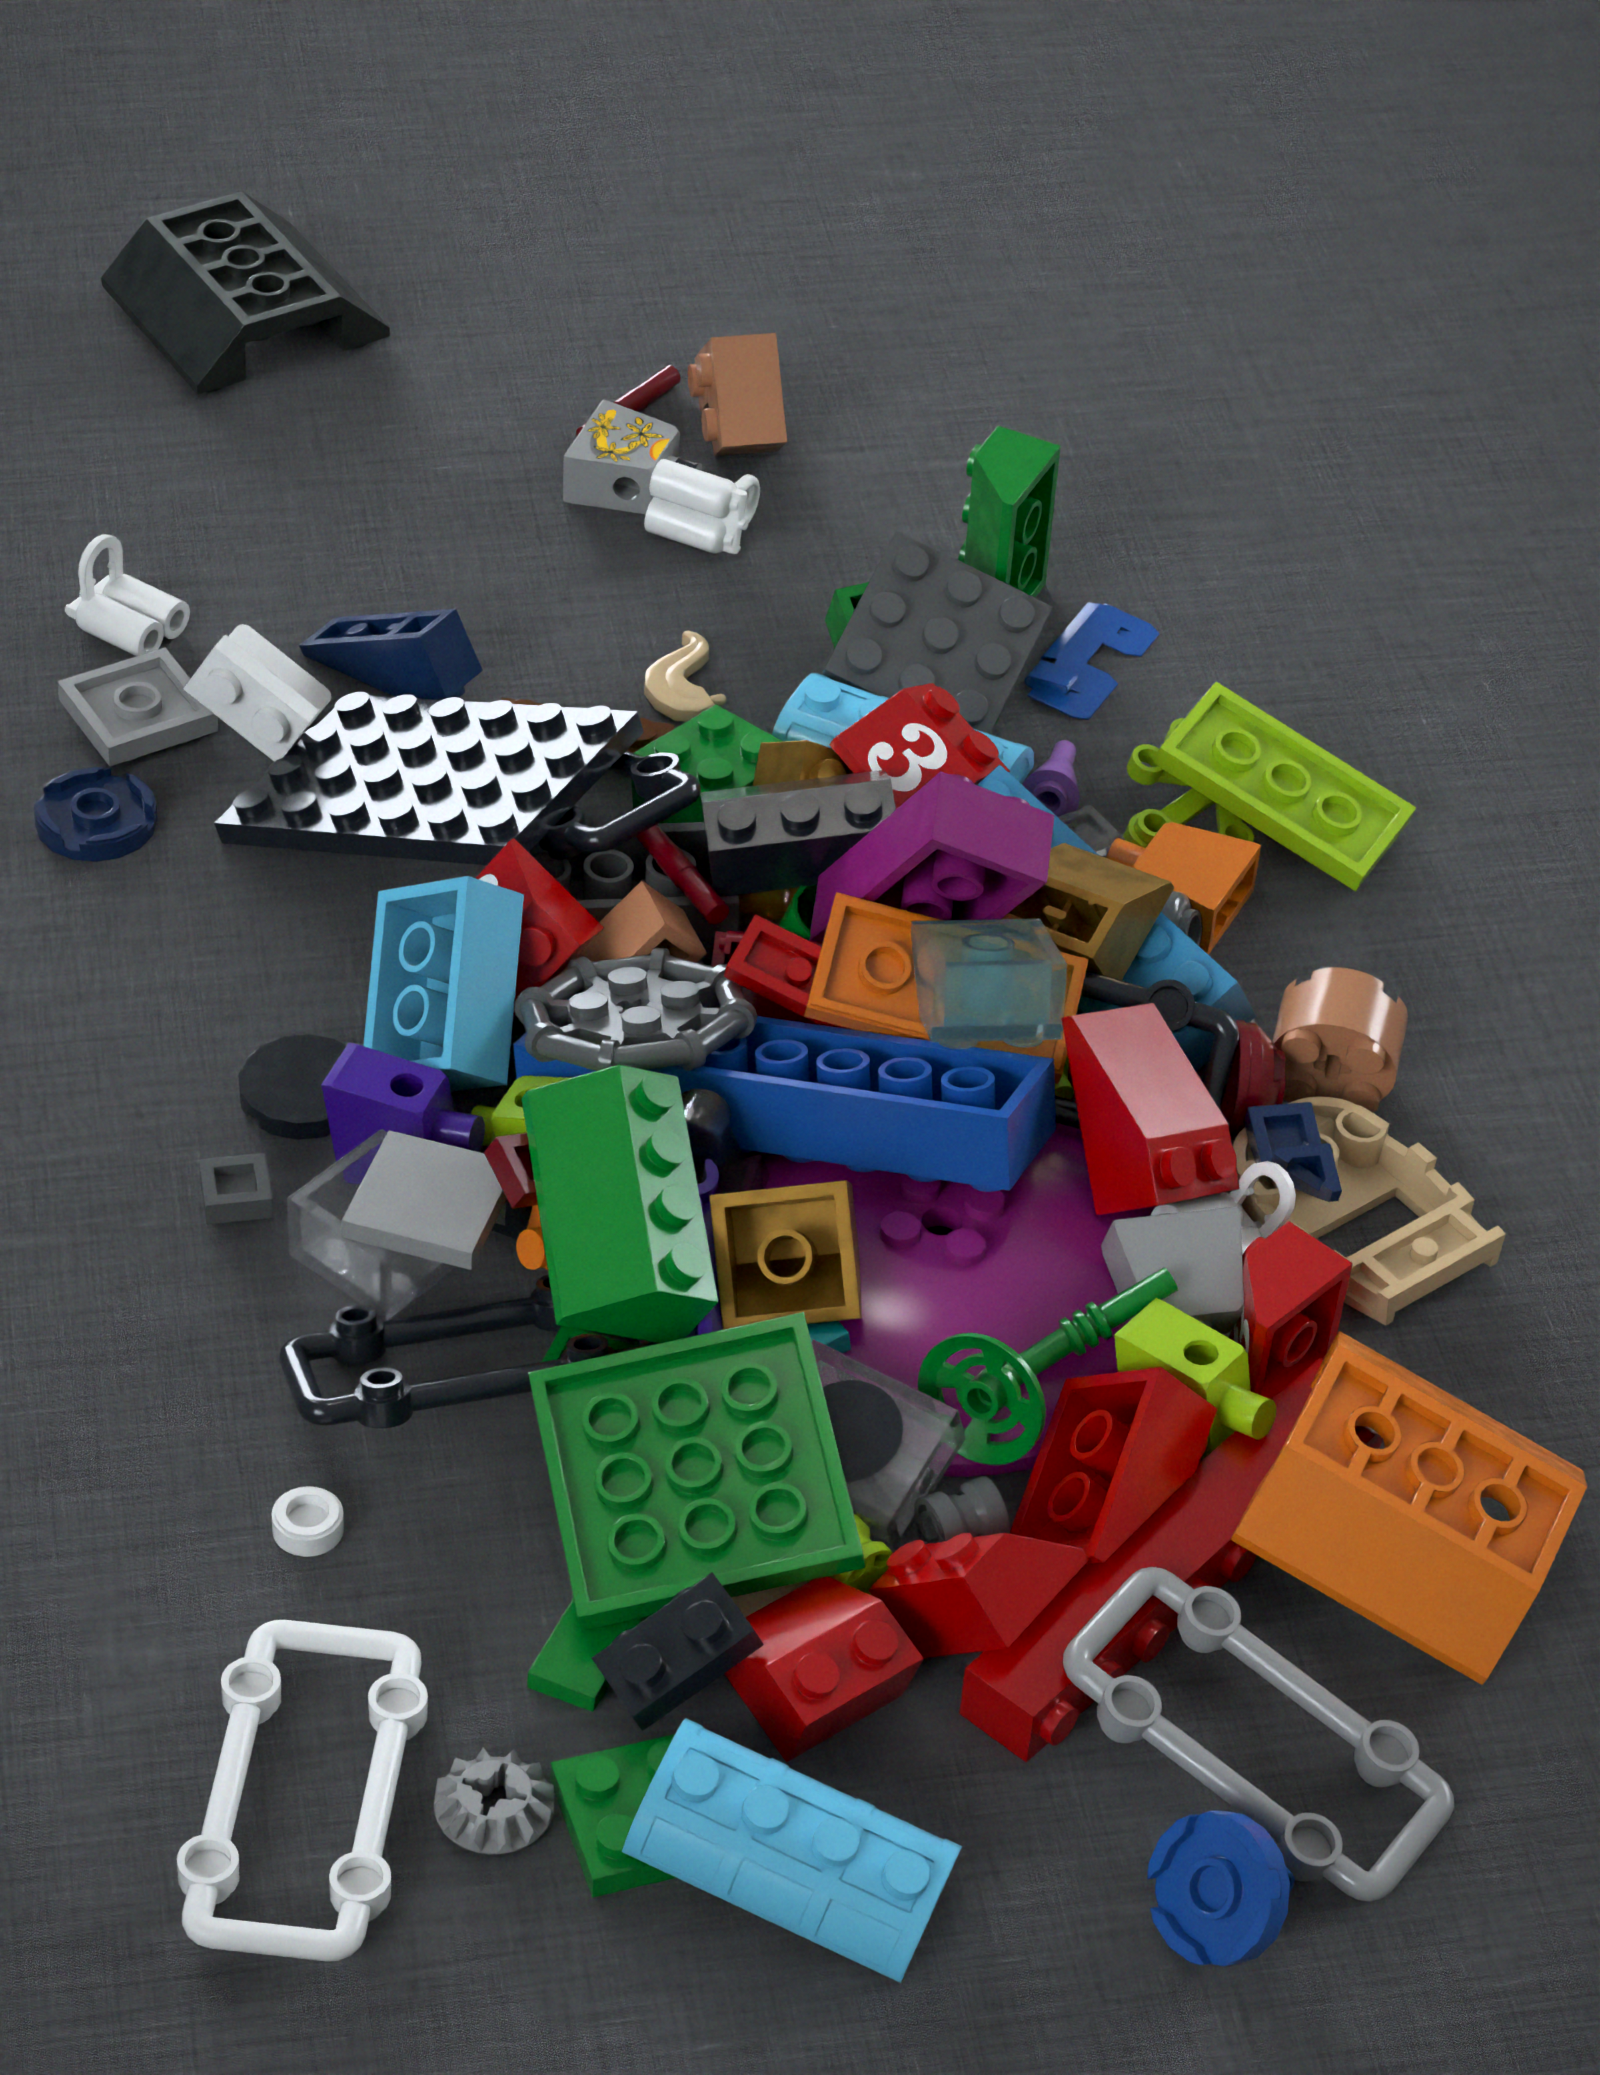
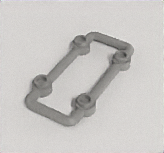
[1063,1567,1454,1902]

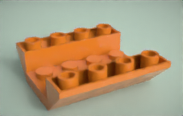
[1230,1331,1587,1685]

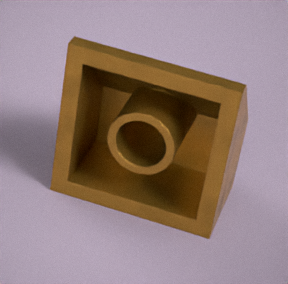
[709,1180,862,1330]

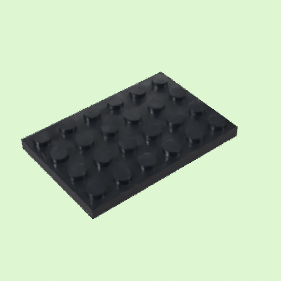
[214,692,644,865]

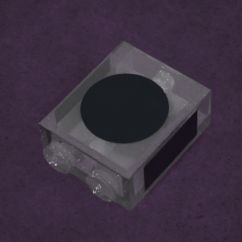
[812,1339,966,1553]

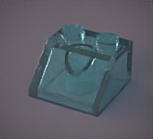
[911,919,1067,1049]

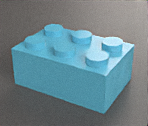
[363,876,524,1092]

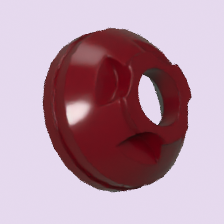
[1220,1019,1286,1137]

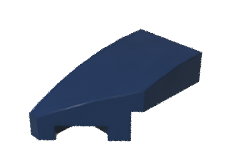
[1244,1102,1342,1202]

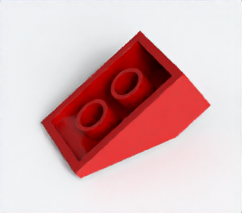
[1061,1003,1240,1215]
[1010,1367,1217,1564]

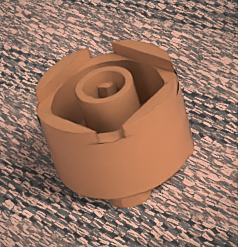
[1272,967,1408,1113]

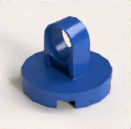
[1147,1810,1295,1966]

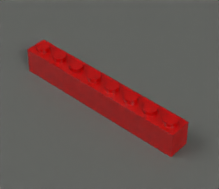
[959,1358,1383,1763]

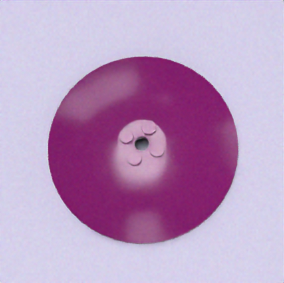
[696,1123,1157,1477]

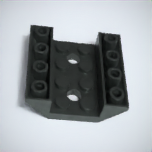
[101,192,390,394]

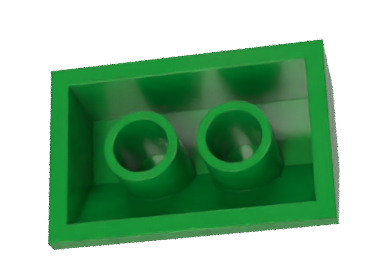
[958,426,1061,598]

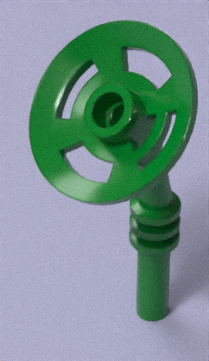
[918,1267,1178,1465]

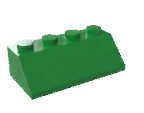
[521,1064,718,1343]

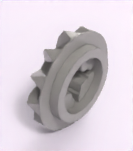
[434,1747,554,1854]

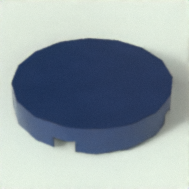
[34,767,158,862]

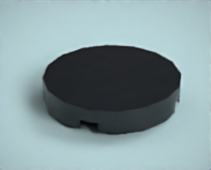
[238,1034,346,1140]

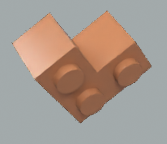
[688,333,787,456]

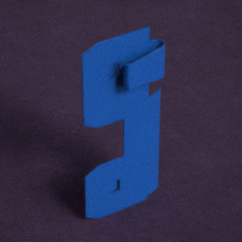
[1024,602,1160,720]

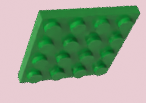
[528,1312,865,1631]

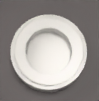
[272,1486,344,1557]

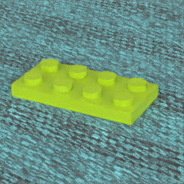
[1153,681,1416,892]

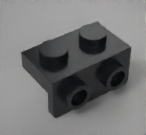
[592,1572,764,1731]

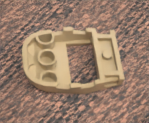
[1233,1097,1506,1326]

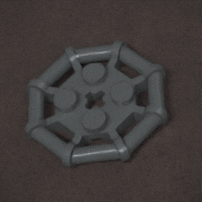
[514,948,757,1071]

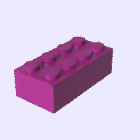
[809,771,1055,942]

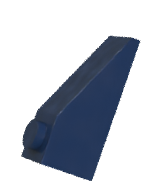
[299,609,483,700]

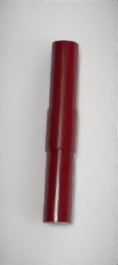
[576,365,681,436]
[635,824,729,925]

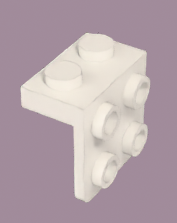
[183,624,331,761]

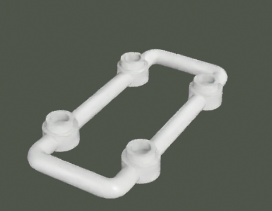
[177,1620,428,1962]

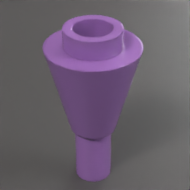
[1023,740,1080,821]

